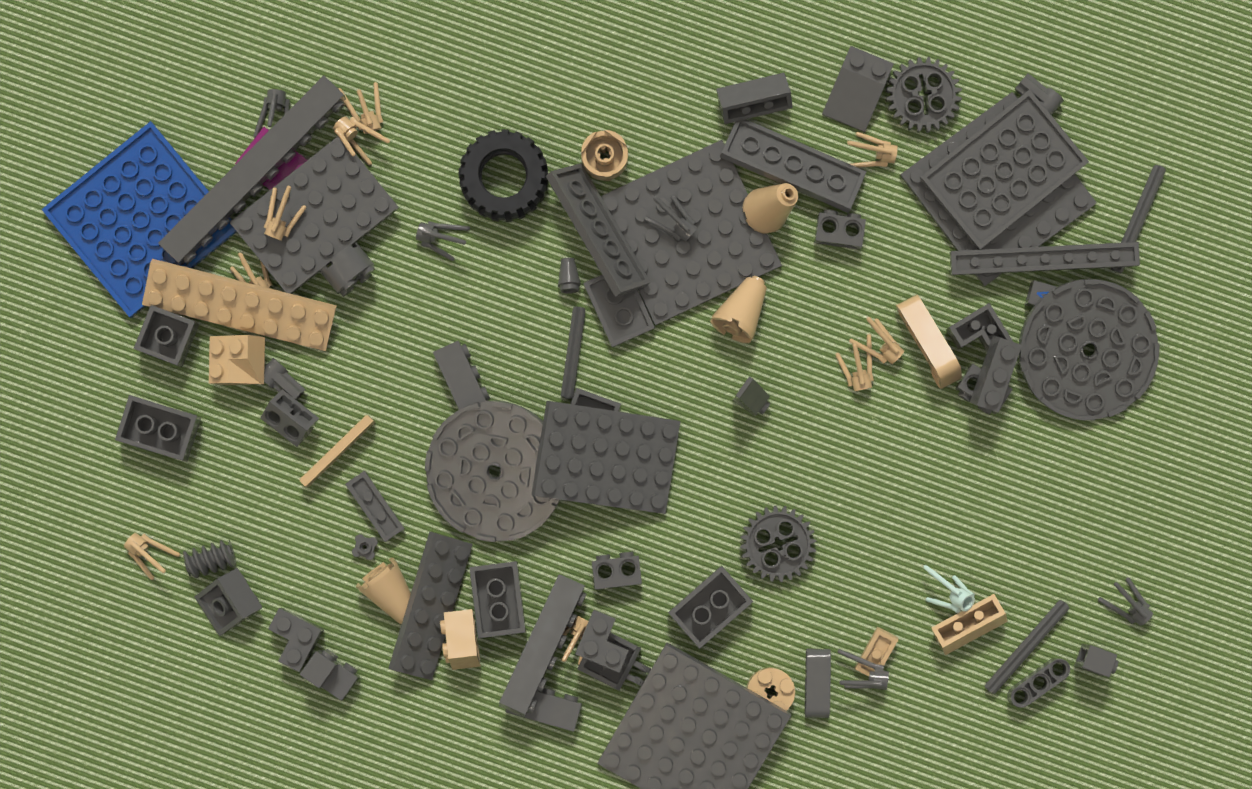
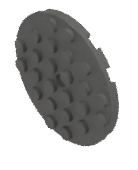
[1019,279,1160,420]
[425,400,560,542]

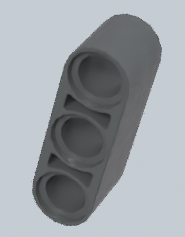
[805,648,831,718]
[1007,658,1070,708]

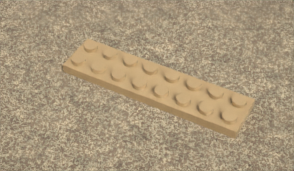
[142,259,337,351]

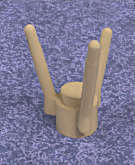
[338,82,383,134]
[333,117,390,165]
[847,132,897,168]
[264,186,306,241]
[230,253,273,288]
[849,317,904,364]
[835,334,874,391]
[124,533,180,580]
[562,616,589,665]

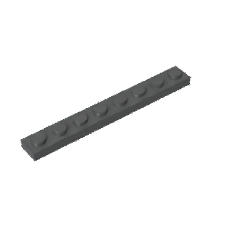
[950,242,1140,276]

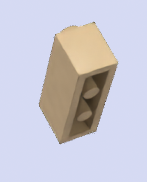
[932,594,1008,655]

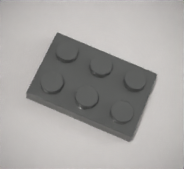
[583,275,655,348]

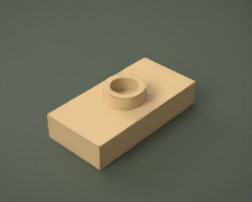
[855,627,898,676]

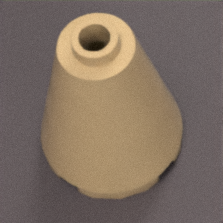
[742,183,798,234]
[710,276,767,343]
[356,558,411,624]

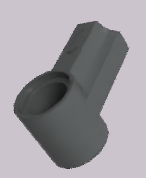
[1014,73,1064,116]
[264,358,306,400]

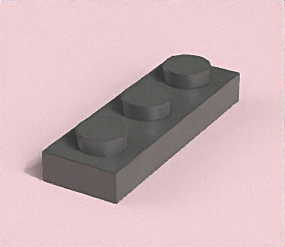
[345,471,405,542]

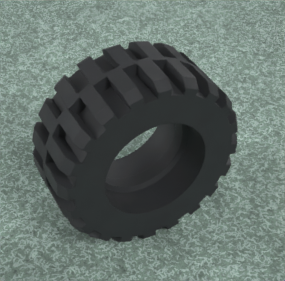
[458,129,548,222]

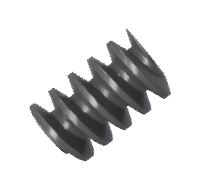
[183,540,236,578]

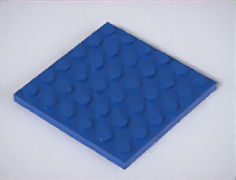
[41,121,237,318]

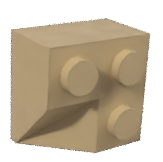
[209,335,265,385]

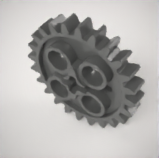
[885,57,962,133]
[740,506,817,582]

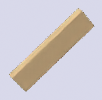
[300,415,375,487]

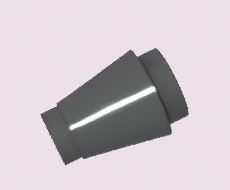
[558,258,581,294]

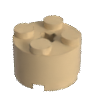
[581,130,628,181]
[746,667,795,711]

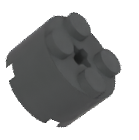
[320,242,375,297]

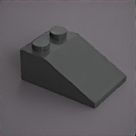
[822,46,894,133]

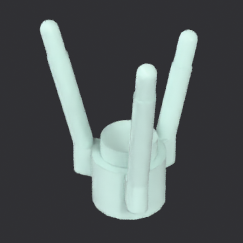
[923,565,975,613]

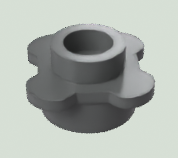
[352,534,378,560]

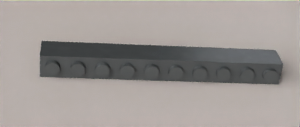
[158,75,346,265]

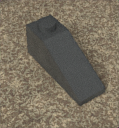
[733,376,770,416]

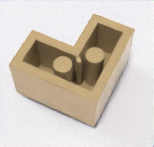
[440,609,481,670]

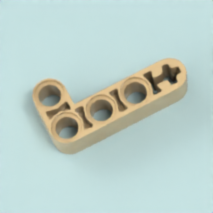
[896,295,962,389]

